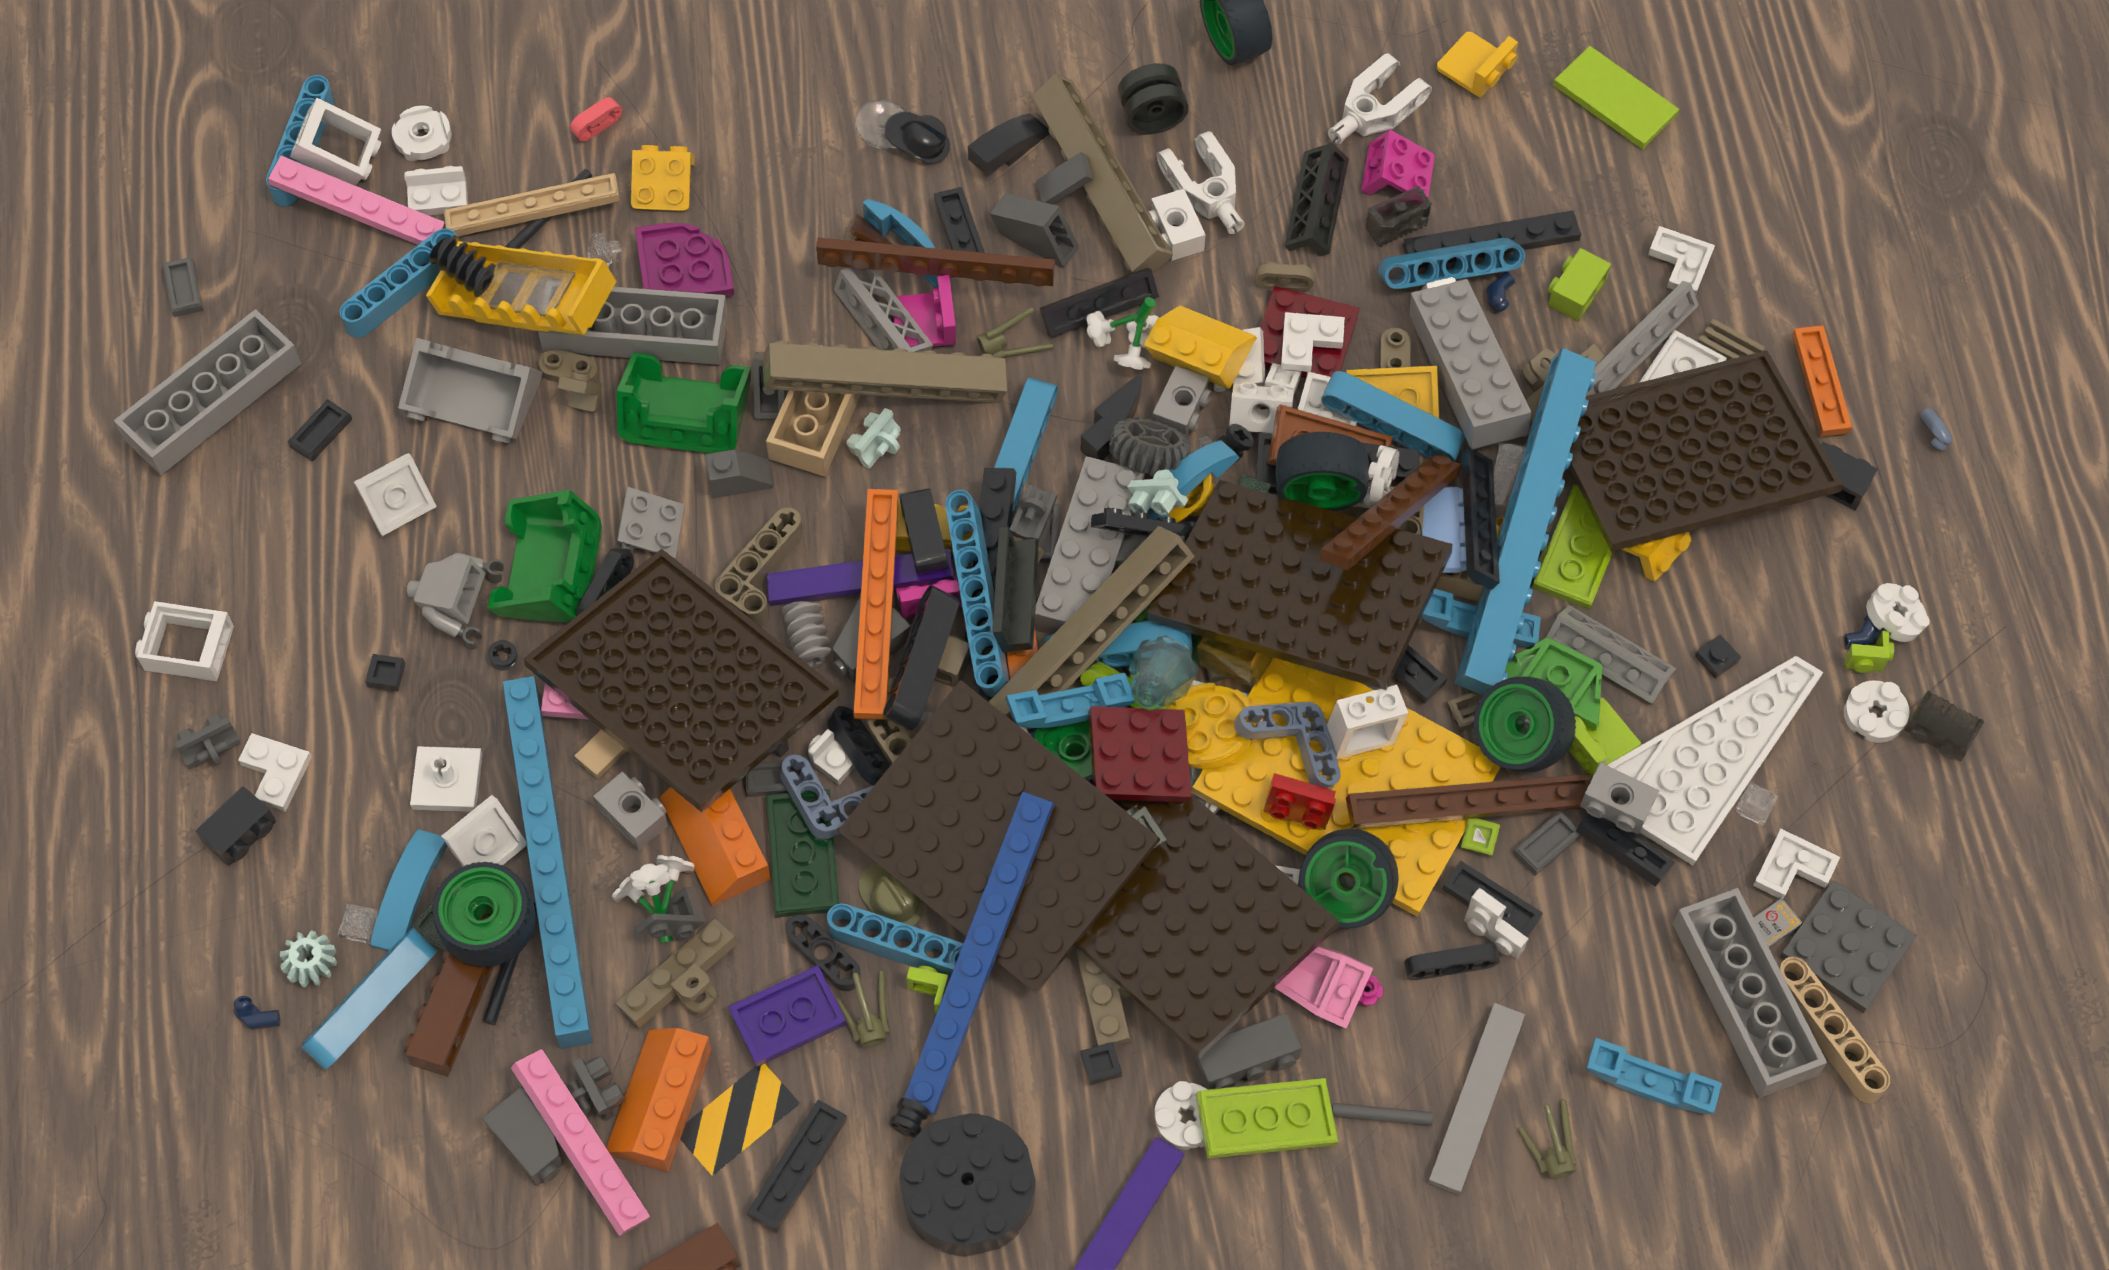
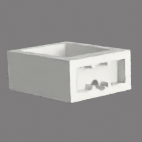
[290,98,381,186]
[135,601,234,681]
[1327,685,1408,759]

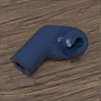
[1486,272,1515,312]
[1843,615,1884,649]
[233,996,280,1029]

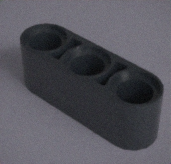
[899,488,948,575]

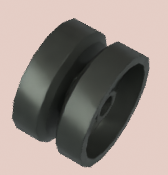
[1118,63,1189,135]

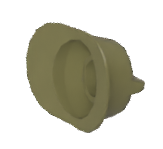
[859,864,924,926]

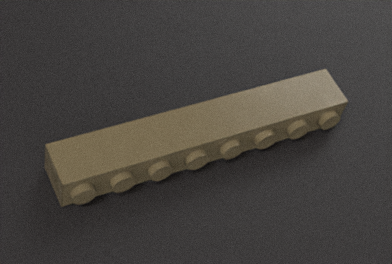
[1032,73,1173,274]
[763,341,1007,403]
[989,526,1195,730]

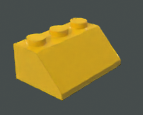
[1144,305,1257,389]

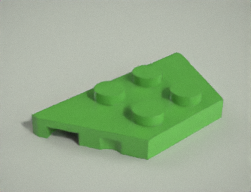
[1505,637,1603,731]

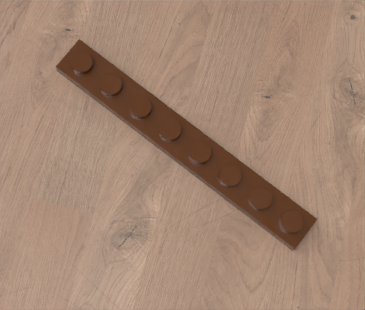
[816,237,1055,287]
[1320,455,1461,570]
[1346,774,1591,829]

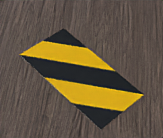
[680,1064,800,1176]

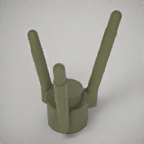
[977,307,1054,358]
[836,970,890,1048]
[1518,1100,1577,1179]

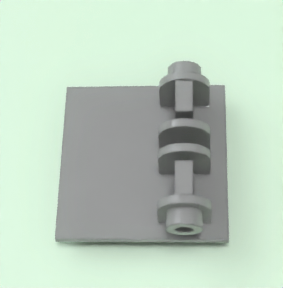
[617,487,685,559]

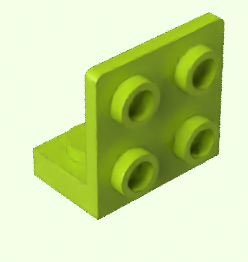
[1568,698,1641,779]

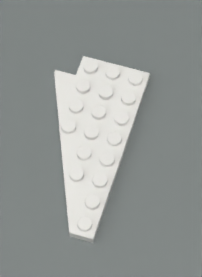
[1607,656,1823,866]

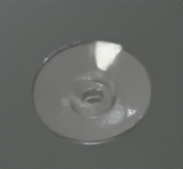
[855,100,907,150]

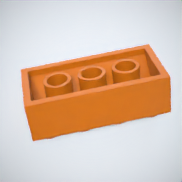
[659,787,771,906]
[606,1028,712,1173]

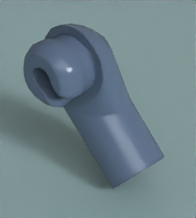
[1920,408,1952,451]

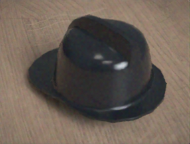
[884,112,950,164]

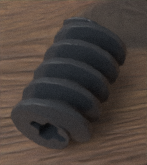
[428,235,496,297]

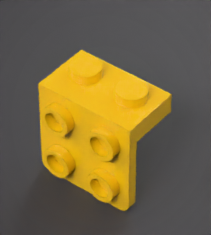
[1437,32,1518,98]
[631,145,695,211]
[1602,532,1692,582]

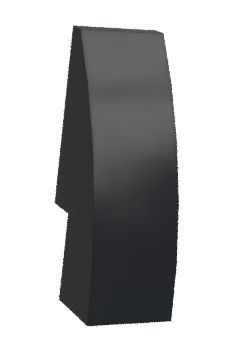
[968,113,1050,176]
[1080,374,1142,460]

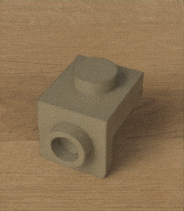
[558,372,602,412]

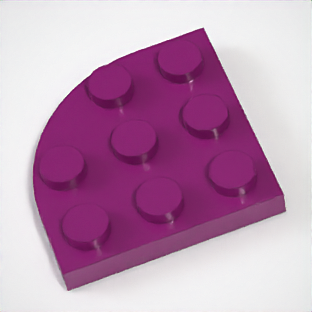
[635,223,735,296]

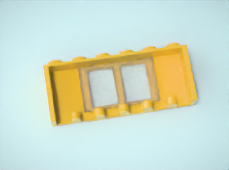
[426,241,617,335]

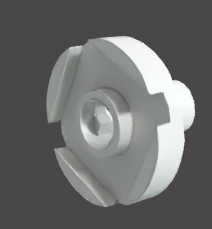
[392,106,452,161]
[1364,445,1399,506]
[1866,583,1930,642]
[1843,681,1909,743]
[1154,1081,1208,1150]

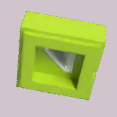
[1461,818,1500,855]

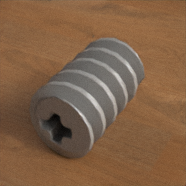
[782,601,833,669]

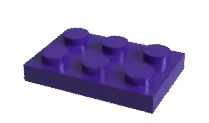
[728,965,847,1067]

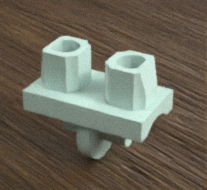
[846,408,901,469]
[1127,470,1188,515]

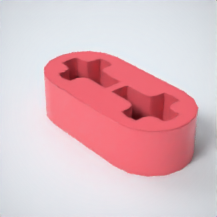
[570,97,623,142]

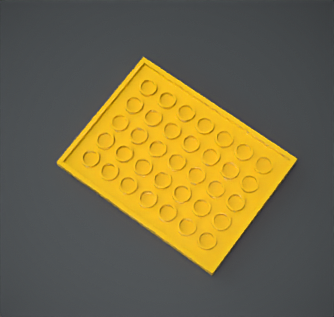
[1191,657,1501,917]

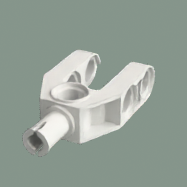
[1328,53,1432,144]
[1156,131,1245,234]

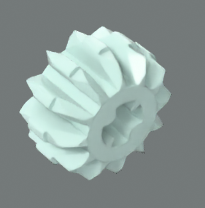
[280,930,337,988]

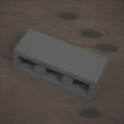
[1192,1013,1302,1090]

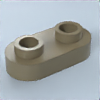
[1255,262,1315,291]
[1379,328,1411,368]
[539,349,599,383]

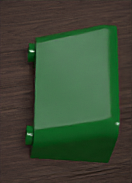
[616,352,751,453]
[487,490,602,623]

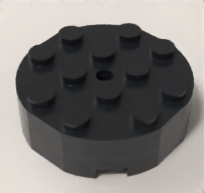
[899,1113,1036,1257]

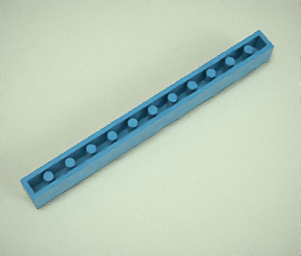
[1454,348,1596,695]
[503,676,594,1049]

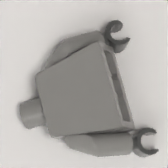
[407,553,504,650]

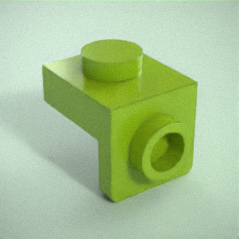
[1845,631,1894,673]
[906,966,949,1014]

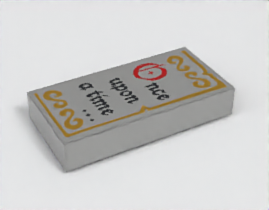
[1754,898,1803,948]

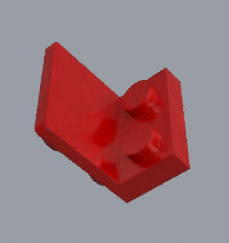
[1263,773,1336,830]

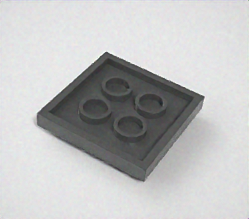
[1780,880,1917,1013]

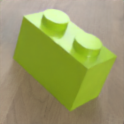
[1547,248,1611,322]

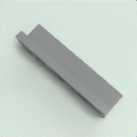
[834,267,933,352]
[1546,605,1677,704]

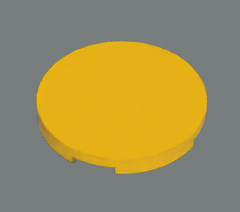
[1168,683,1256,769]

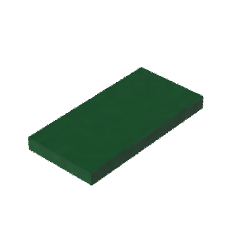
[766,789,839,918]

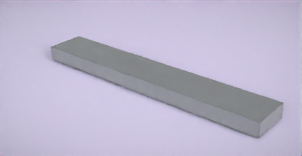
[1586,281,1699,396]
[1428,1003,1525,1195]

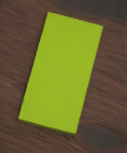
[1553,46,1680,150]
[1532,484,1613,610]
[1195,1078,1338,1159]

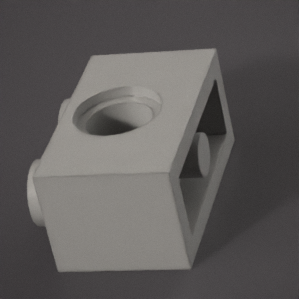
[1152,366,1212,436]
[1580,763,1660,834]
[593,772,668,851]

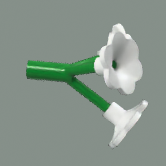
[1087,297,1159,370]
[612,855,695,943]

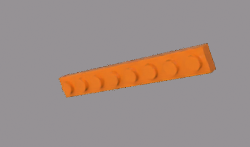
[854,489,899,719]

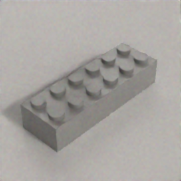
[1409,279,1532,450]
[538,282,728,365]
[113,309,302,475]
[1034,456,1145,635]
[1672,888,1827,1098]

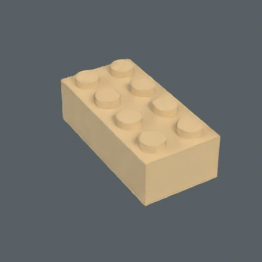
[766,345,861,477]

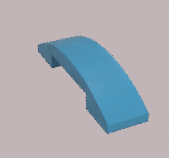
[863,199,938,288]
[1147,440,1240,520]
[1421,589,1541,647]
[1005,673,1135,728]
[370,829,447,952]
[1586,1038,1722,1115]

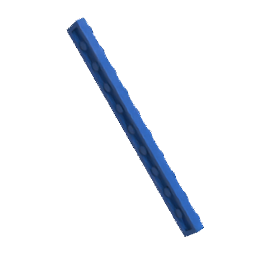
[904,791,1055,1115]

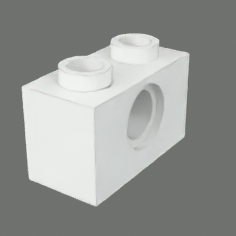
[1148,189,1206,261]
[1229,382,1294,434]

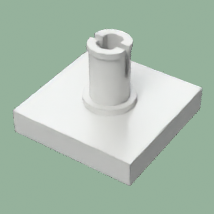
[354,453,437,536]
[410,747,483,812]
[441,795,527,867]

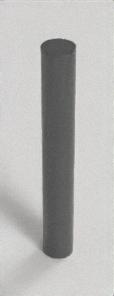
[1332,1103,1433,1125]

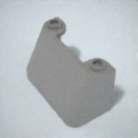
[398,338,543,443]

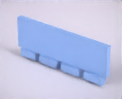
[1422,487,1467,573]

